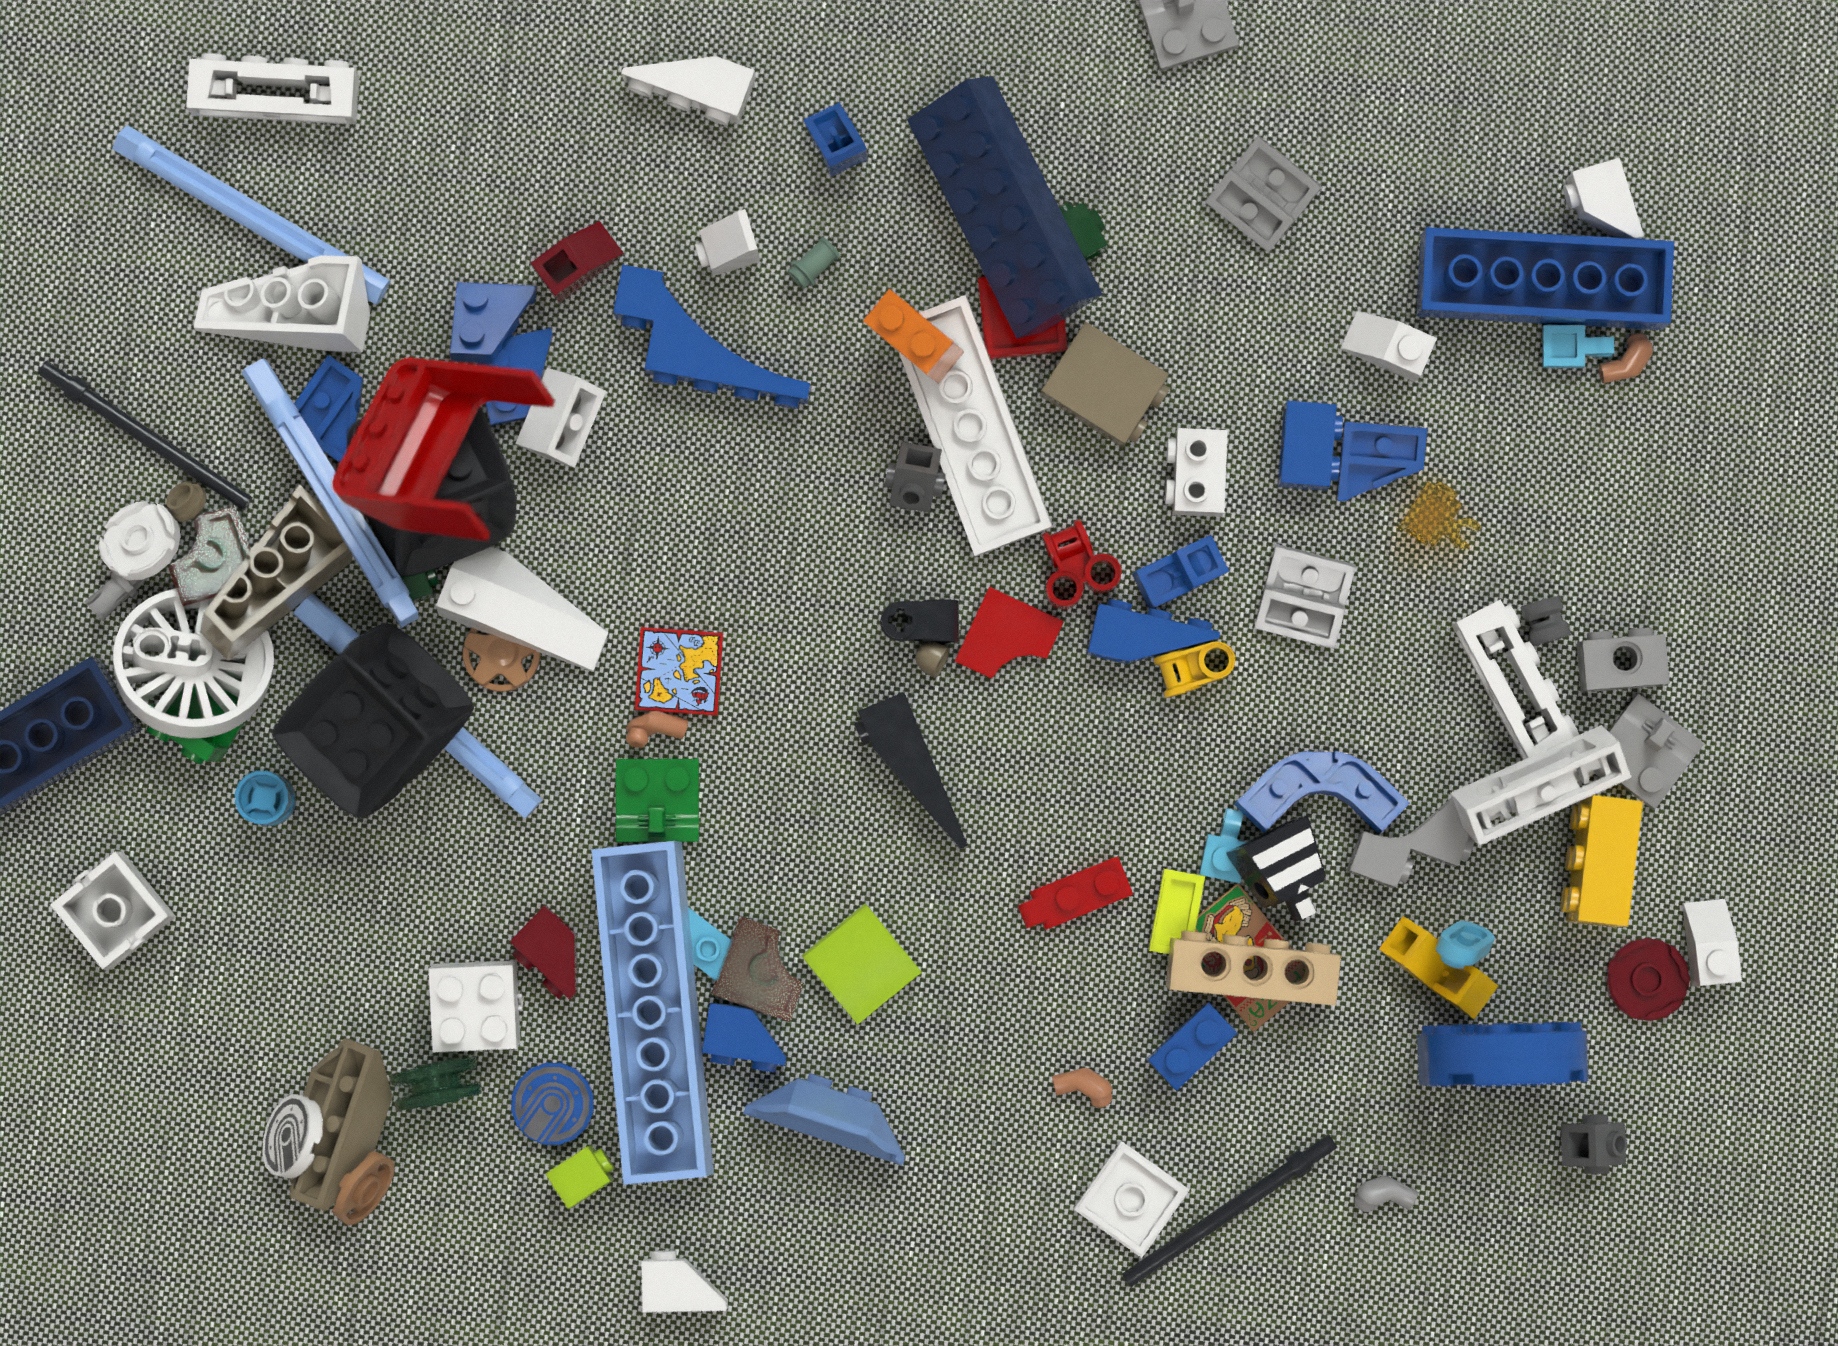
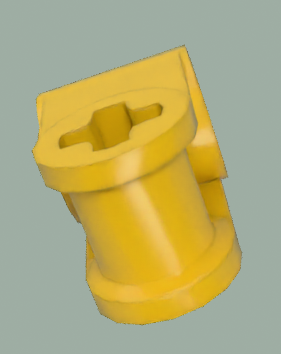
[1153,641,1235,698]

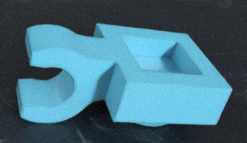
[1542,325,1614,368]
[1199,808,1246,883]

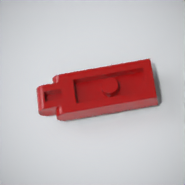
[1017,856,1133,930]

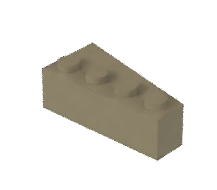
[200,484,353,661]

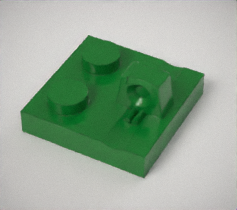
[616,759,699,842]

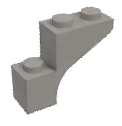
[1346,798,1475,889]

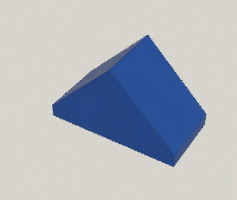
[803,102,867,177]

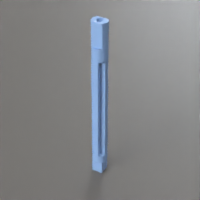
[112,125,391,305]
[242,359,419,628]
[293,593,543,818]

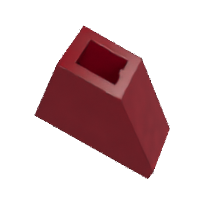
[530,221,625,303]
[510,905,578,1000]

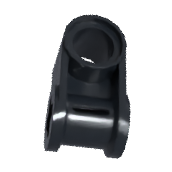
[880,599,959,643]

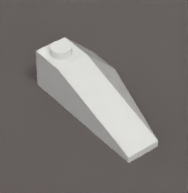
[194,255,370,352]
[436,547,608,672]

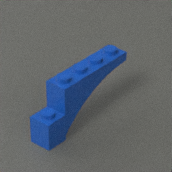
[613,264,811,409]

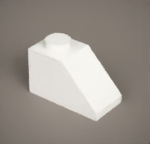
[1563,158,1644,239]
[695,209,760,276]
[1340,311,1437,382]
[1682,899,1742,986]
[642,1251,728,1312]

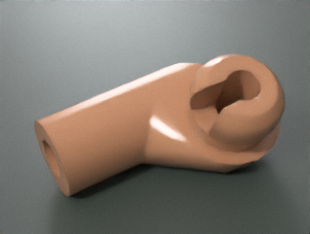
[1599,333,1653,383]

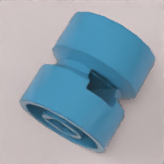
[235,771,296,826]

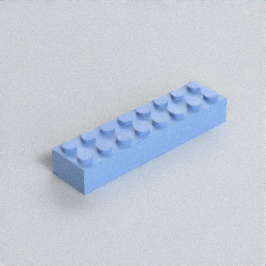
[592,841,714,1185]

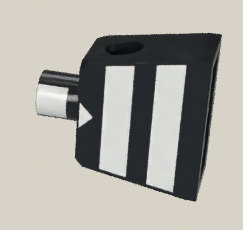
[1226,815,1326,922]

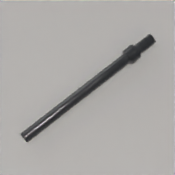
[38,361,253,511]
[1122,1134,1338,1287]

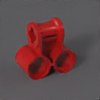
[1041,519,1122,610]

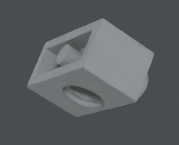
[1576,628,1670,693]

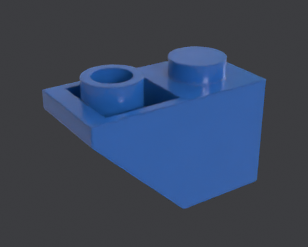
[702,1003,787,1072]

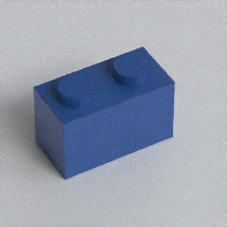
[1277,400,1343,491]
[1146,1002,1237,1091]

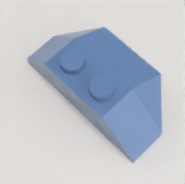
[743,1073,905,1165]

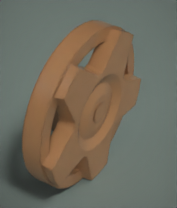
[463,628,541,692]
[332,1151,395,1225]

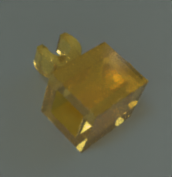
[1397,481,1482,551]

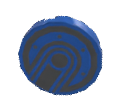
[511,1063,594,1145]

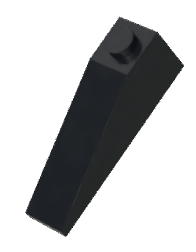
[854,692,968,850]

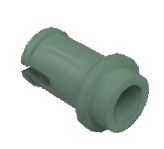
[787,237,840,289]

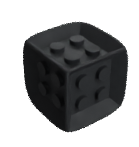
[347,407,517,576]
[272,623,474,819]

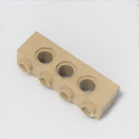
[1166,931,1341,1006]

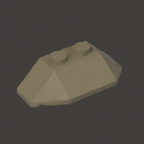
[289,1038,393,1211]

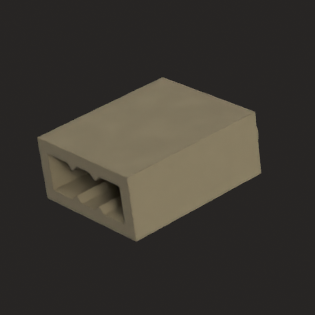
[1040,321,1170,448]

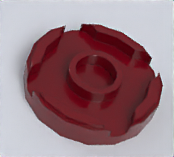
[1605,938,1690,1021]

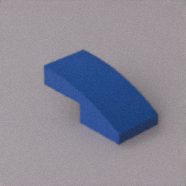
[1132,535,1229,609]

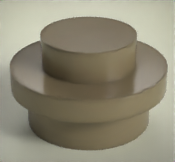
[166,482,207,522]

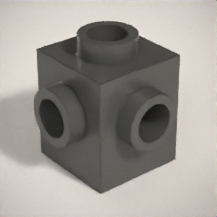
[884,441,946,513]
[1561,1114,1627,1174]

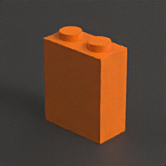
[863,289,964,384]

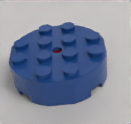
[1417,1022,1589,1086]

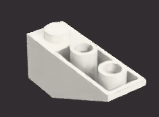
[621,56,756,125]

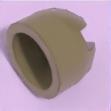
[915,642,950,678]

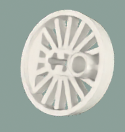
[113,588,274,738]

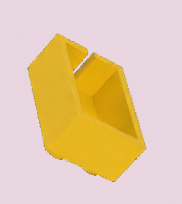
[1560,795,1643,928]

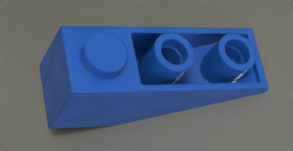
[1086,599,1220,664]

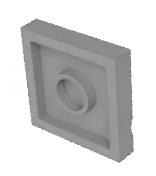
[1137,0,1239,72]
[1608,693,1705,810]

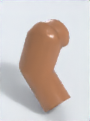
[626,711,688,748]
[1052,1068,1112,1108]

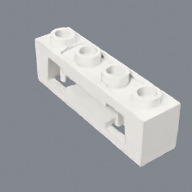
[186,53,359,125]
[1451,599,1579,760]
[1451,725,1631,846]

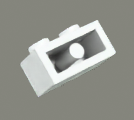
[515,368,606,468]
[1165,428,1228,517]

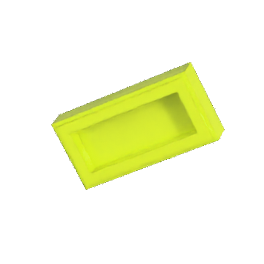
[1148,868,1205,954]

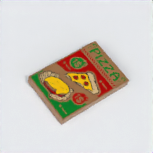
[1195,883,1305,1032]

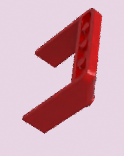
[332,357,555,541]

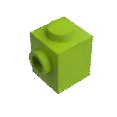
[545,1145,615,1209]

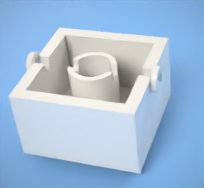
[50,851,176,970]
[429,960,523,1052]

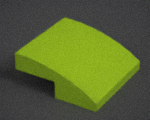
[801,903,922,1025]

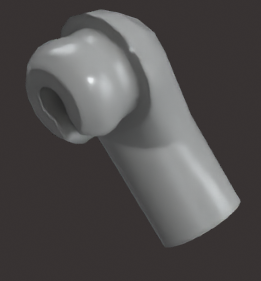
[1355,1176,1419,1212]

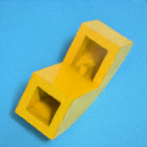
[1379,916,1499,1019]

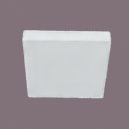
[1073,1141,1190,1258]

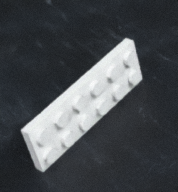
[898,295,1053,557]

